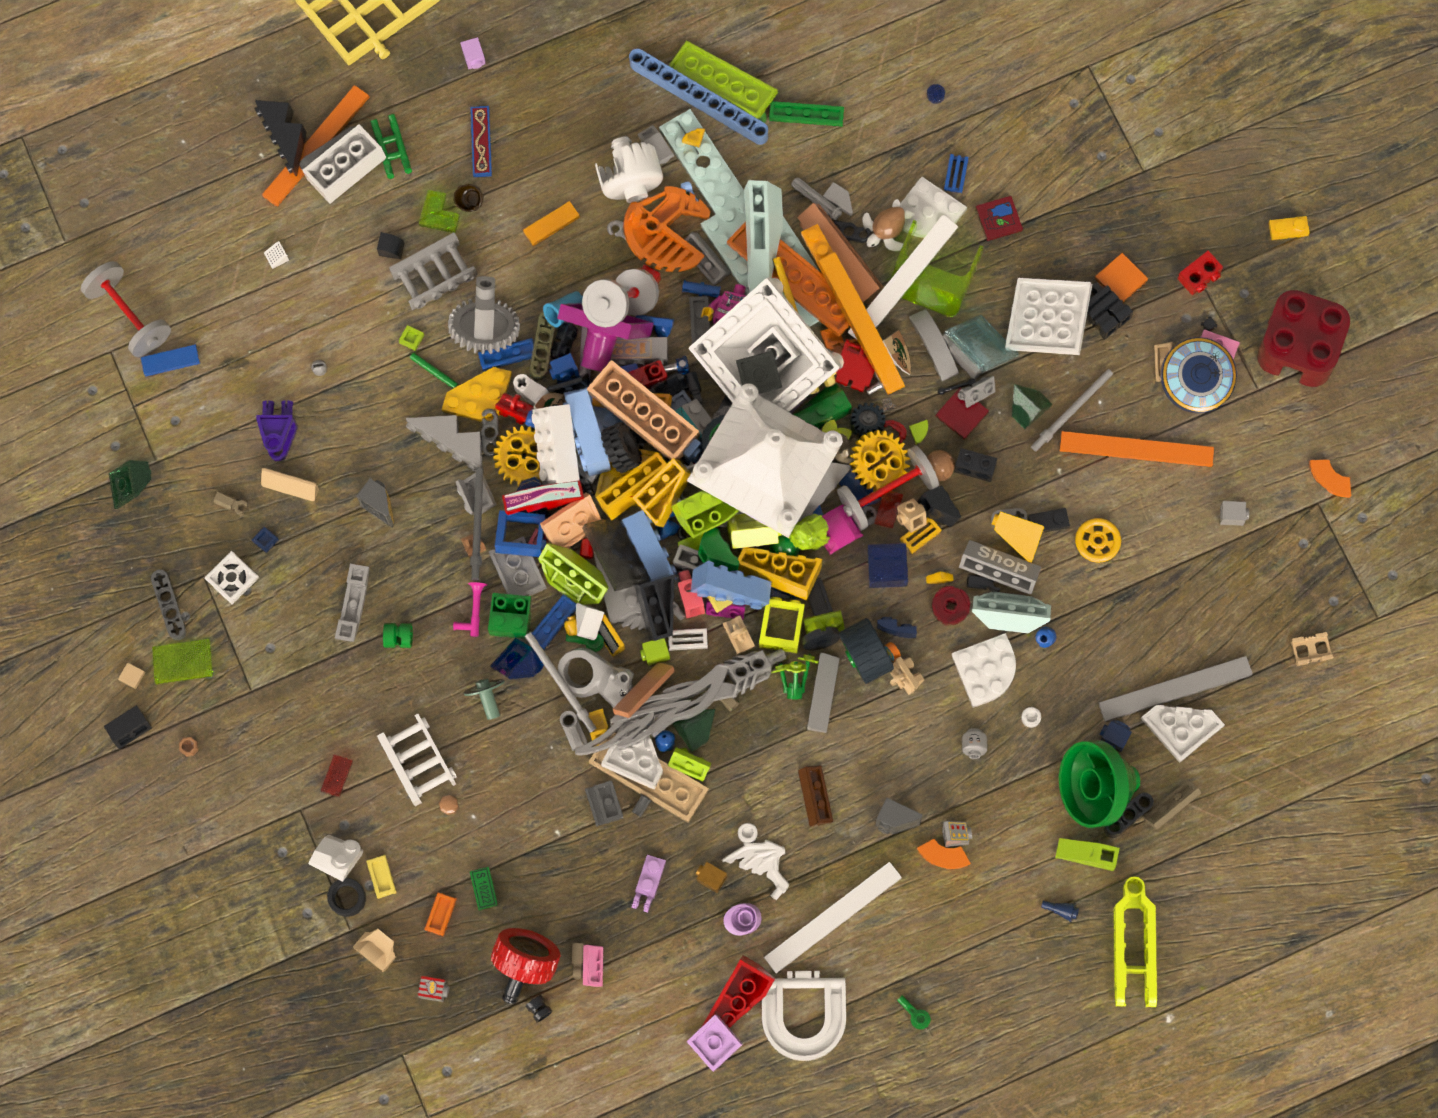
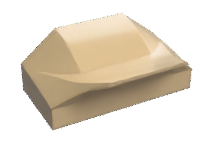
[353,928,396,973]

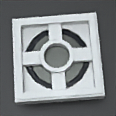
[205,551,259,604]

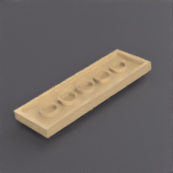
[589,733,709,823]

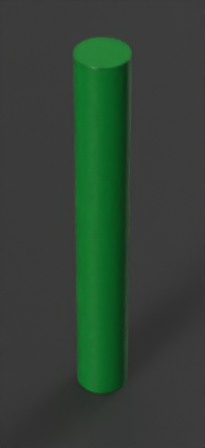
[410,353,459,389]

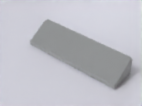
[807,653,839,733]

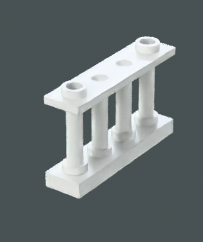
[377,714,457,806]

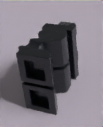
[1086,282,1133,340]

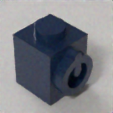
[1099,720,1132,752]

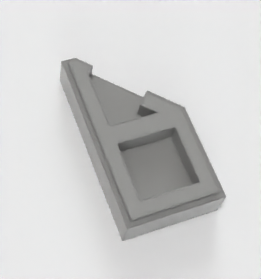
[823,182,853,216]

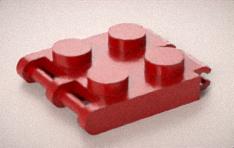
[835,339,875,392]

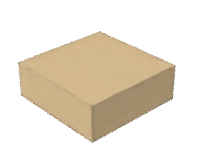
[118,663,145,689]

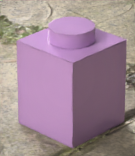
[461,37,486,69]

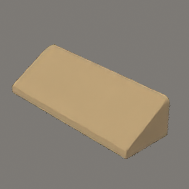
[261,468,319,501]

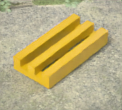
[900,518,942,554]

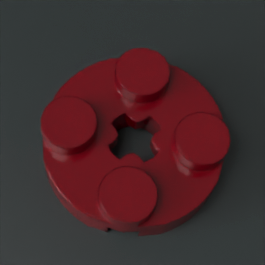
[932,586,971,625]

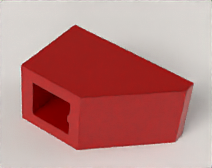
[627,360,667,389]

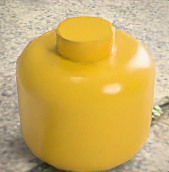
[564,615,577,636]

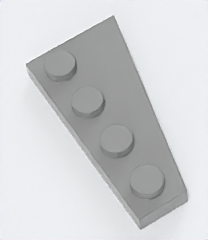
[593,543,641,625]

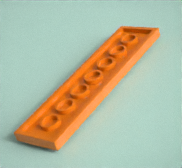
[727,221,849,337]

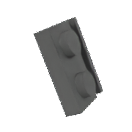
[585,780,624,827]

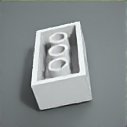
[302,124,386,204]
[532,404,580,485]

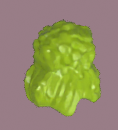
[789,514,830,550]

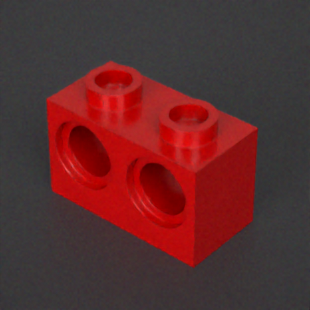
[1178,251,1223,296]

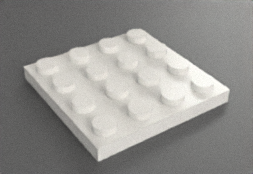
[1005,278,1092,355]

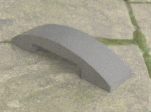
[909,309,959,381]
[335,564,369,642]

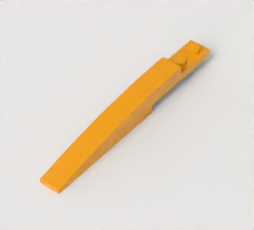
[801,224,905,395]

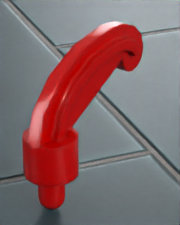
[884,420,907,444]

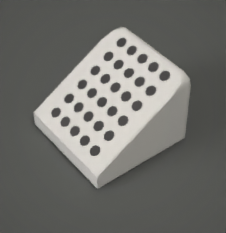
[264,241,289,269]

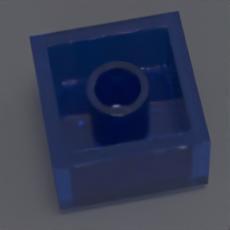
[867,543,908,588]

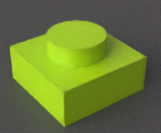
[399,325,424,351]

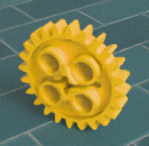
[493,425,542,487]
[850,430,910,492]

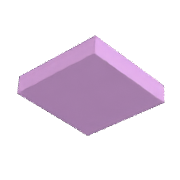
[687,1014,743,1072]

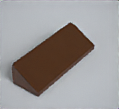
[798,765,833,827]

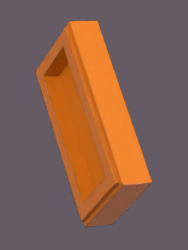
[424,892,457,937]

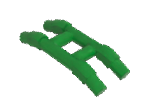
[370,114,412,179]

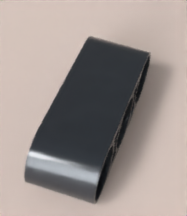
[1104,793,1154,838]

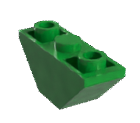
[698,527,740,572]

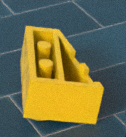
[632,458,691,527]

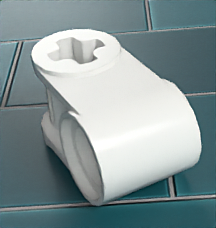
[513,374,549,406]

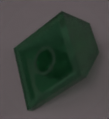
[109,460,151,509]

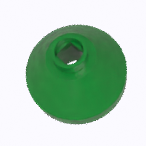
[1059,740,1140,828]

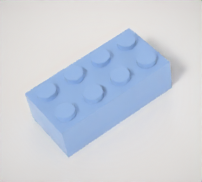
[563,389,611,477]

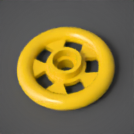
[1075,518,1121,563]

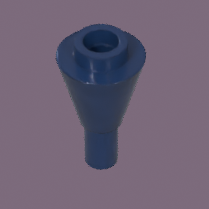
[1041,900,1079,922]

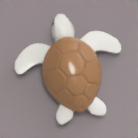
[863,199,914,251]

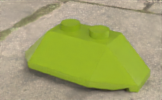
[538,543,609,605]

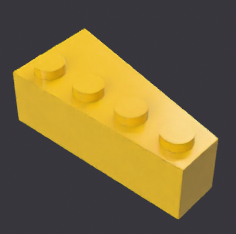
[738,547,822,601]

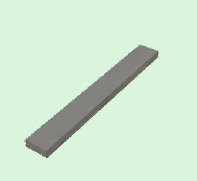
[1099,656,1253,722]

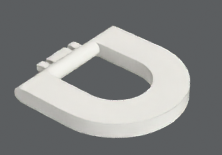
[762,971,846,1061]

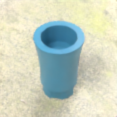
[543,291,583,327]

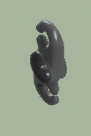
[481,409,499,456]

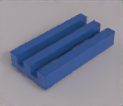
[944,154,969,193]

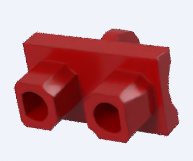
[495,393,534,425]

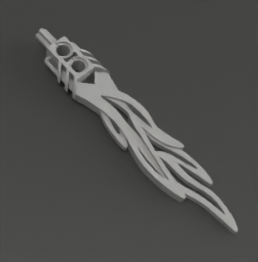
[575,649,787,755]

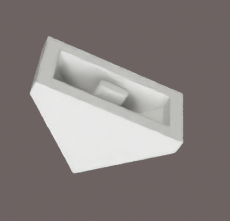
[576,603,604,640]

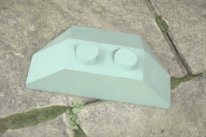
[972,592,1051,633]

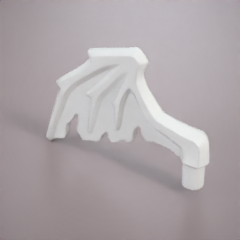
[722,840,789,900]

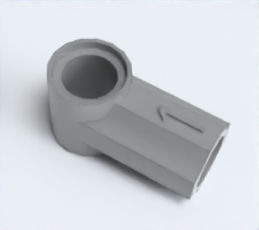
[560,711,588,751]

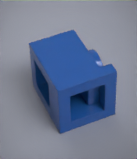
[549,353,579,382]

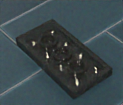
[582,516,650,591]

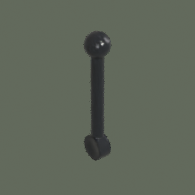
[938,378,976,395]

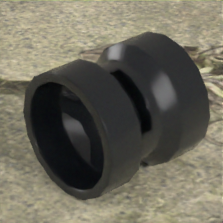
[525,995,553,1023]

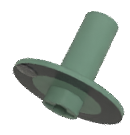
[463,679,505,720]

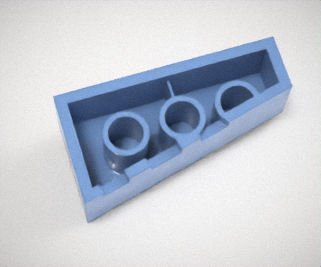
[620,510,678,580]
[691,561,771,609]

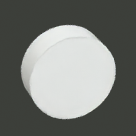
[1021,707,1041,728]
[738,823,758,843]

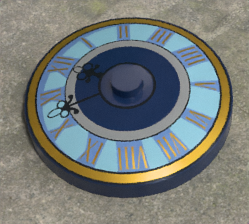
[1160,337,1237,413]

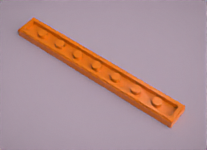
[262,85,370,207]
[1060,431,1214,467]

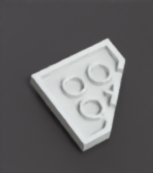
[1141,705,1225,763]
[601,719,663,790]

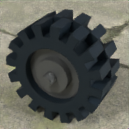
[850,402,885,438]

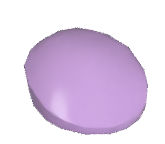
[724,903,762,936]

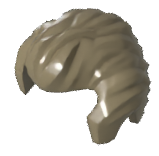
[834,434,857,464]

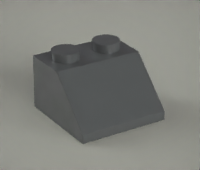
[876,798,922,835]

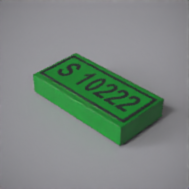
[470,867,498,911]

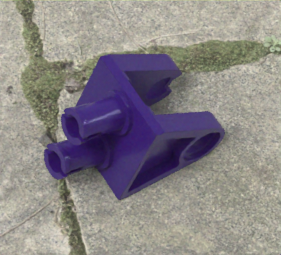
[256,400,298,461]

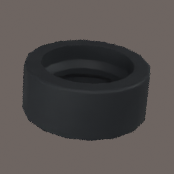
[327,878,366,917]

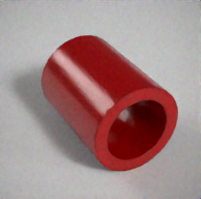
[579,539,595,559]

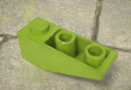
[1055,838,1120,871]

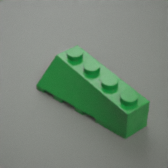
[794,383,852,429]

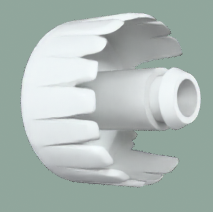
[595,137,663,203]

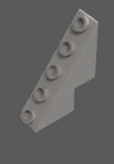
[406,415,483,472]
[798,462,852,522]

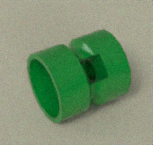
[383,623,413,648]

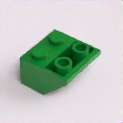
[488,593,531,639]

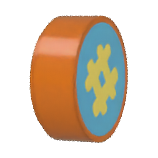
[884,642,901,662]

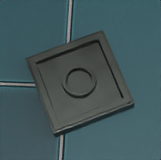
[736,350,782,394]

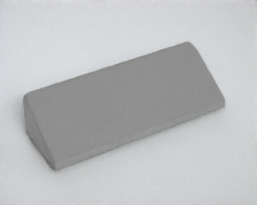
[684,232,731,286]

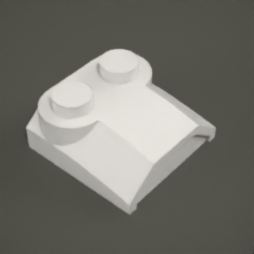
[309,835,363,882]

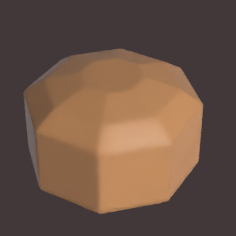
[179,737,199,757]
[439,795,459,815]

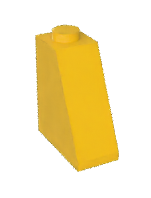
[992,511,1044,563]

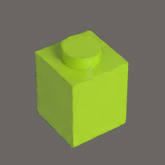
[640,638,670,666]

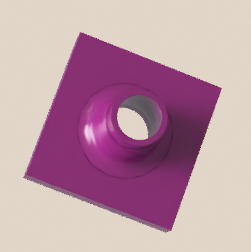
[557,303,654,372]

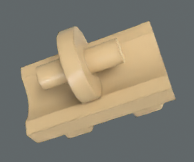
[723,616,755,655]
[890,657,924,695]

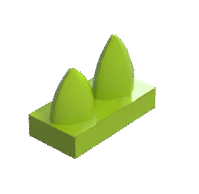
[803,610,845,634]
[667,747,711,782]

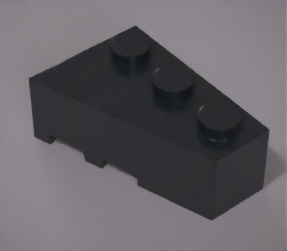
[634,574,675,641]

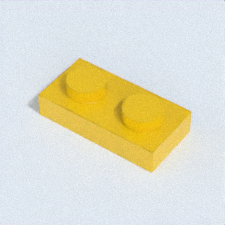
[1269,216,1310,240]

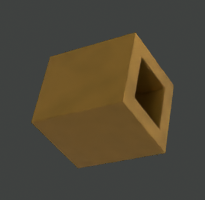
[695,862,727,893]

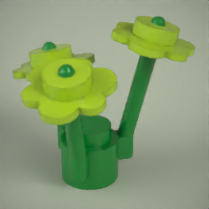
[771,654,819,699]

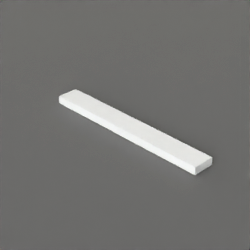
[848,215,958,341]
[764,862,902,974]

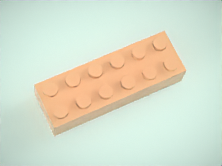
[587,360,700,461]

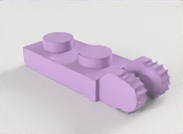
[632,855,666,913]

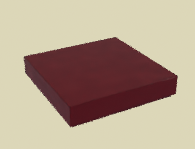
[935,388,989,440]

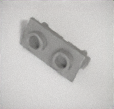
[958,376,996,408]

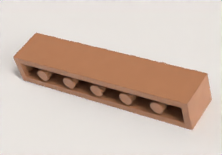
[797,203,884,304]

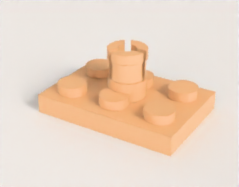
[540,492,604,548]

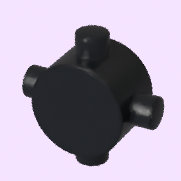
[1201,317,1217,331]

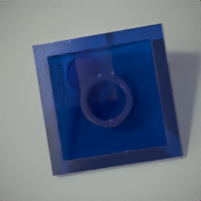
[490,638,544,679]

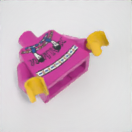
[701,284,746,324]

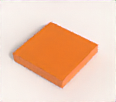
[1095,253,1148,302]

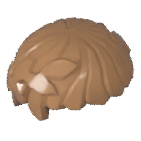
[927,450,955,482]

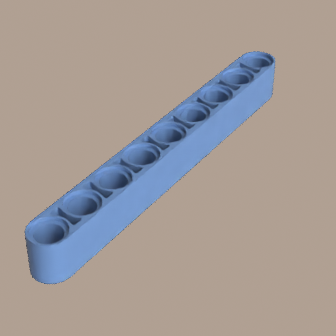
[629,49,768,145]

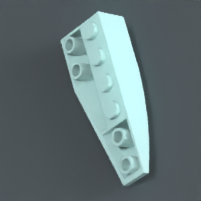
[744,180,783,293]

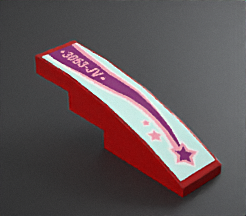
[502,481,584,515]

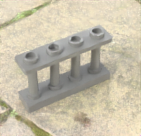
[389,233,477,310]

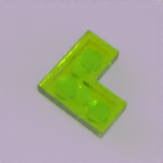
[419,190,460,233]

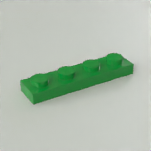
[769,101,844,127]

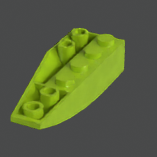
[671,490,739,538]

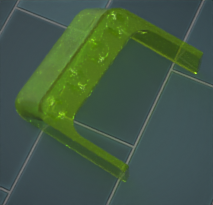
[891,220,984,317]

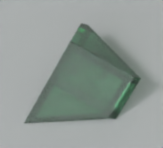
[1012,384,1053,430]
[672,709,716,752]

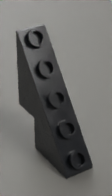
[254,100,307,176]

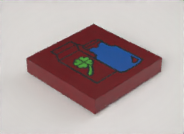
[976,196,1023,241]

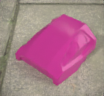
[822,504,864,555]

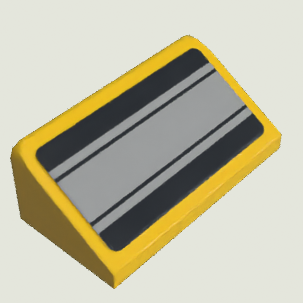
[598,614,625,657]

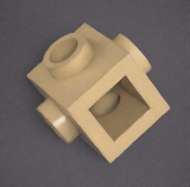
[897,498,927,533]

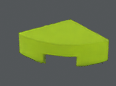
[909,420,928,445]

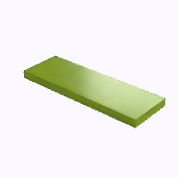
[668,40,778,119]

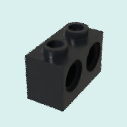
[955,448,998,482]

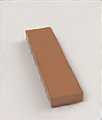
[613,662,675,718]

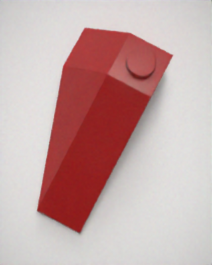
[702,955,775,1028]

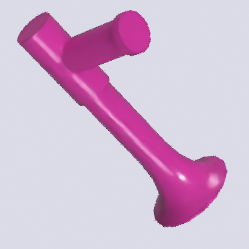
[453,582,488,637]

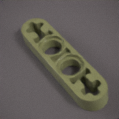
[529,312,554,380]

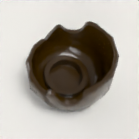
[453,184,483,212]

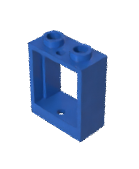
[495,510,547,557]

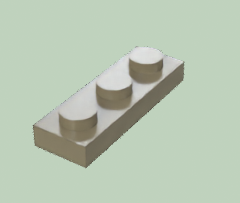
[1143,780,1201,830]

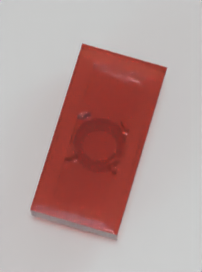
[874,491,903,529]
[321,755,353,798]

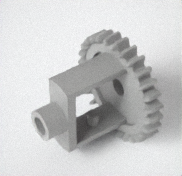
[448,276,520,354]

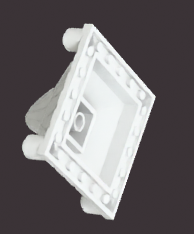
[689,277,844,412]
[687,384,843,538]

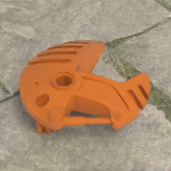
[623,186,710,272]

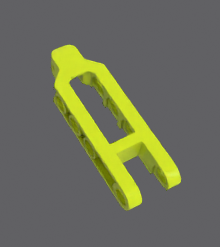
[1114,877,1157,1007]

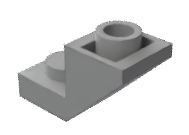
[637,125,674,164]

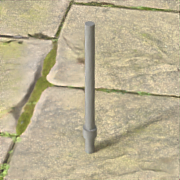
[1031,369,1113,452]
[525,632,597,733]

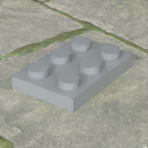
[488,536,547,596]

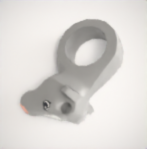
[558,648,634,708]

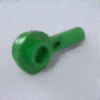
[565,634,604,652]
[897,995,931,1030]

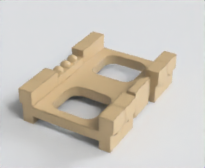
[1291,632,1334,666]

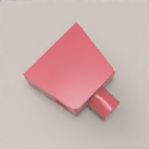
[677,570,705,619]

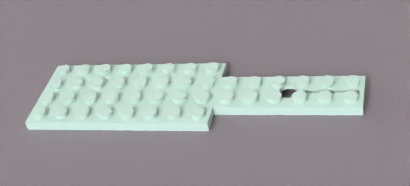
[659,109,819,327]

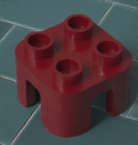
[1257,290,1350,387]

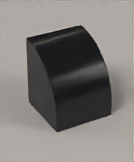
[377,232,405,260]

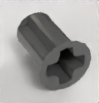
[632,794,653,817]

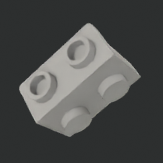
[455,473,497,515]

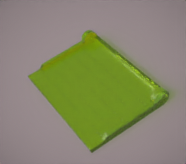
[152,639,213,685]

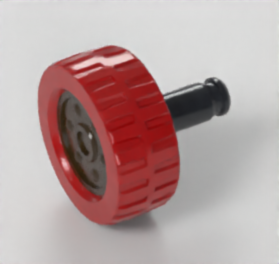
[491,928,560,1004]

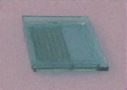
[944,315,1019,373]

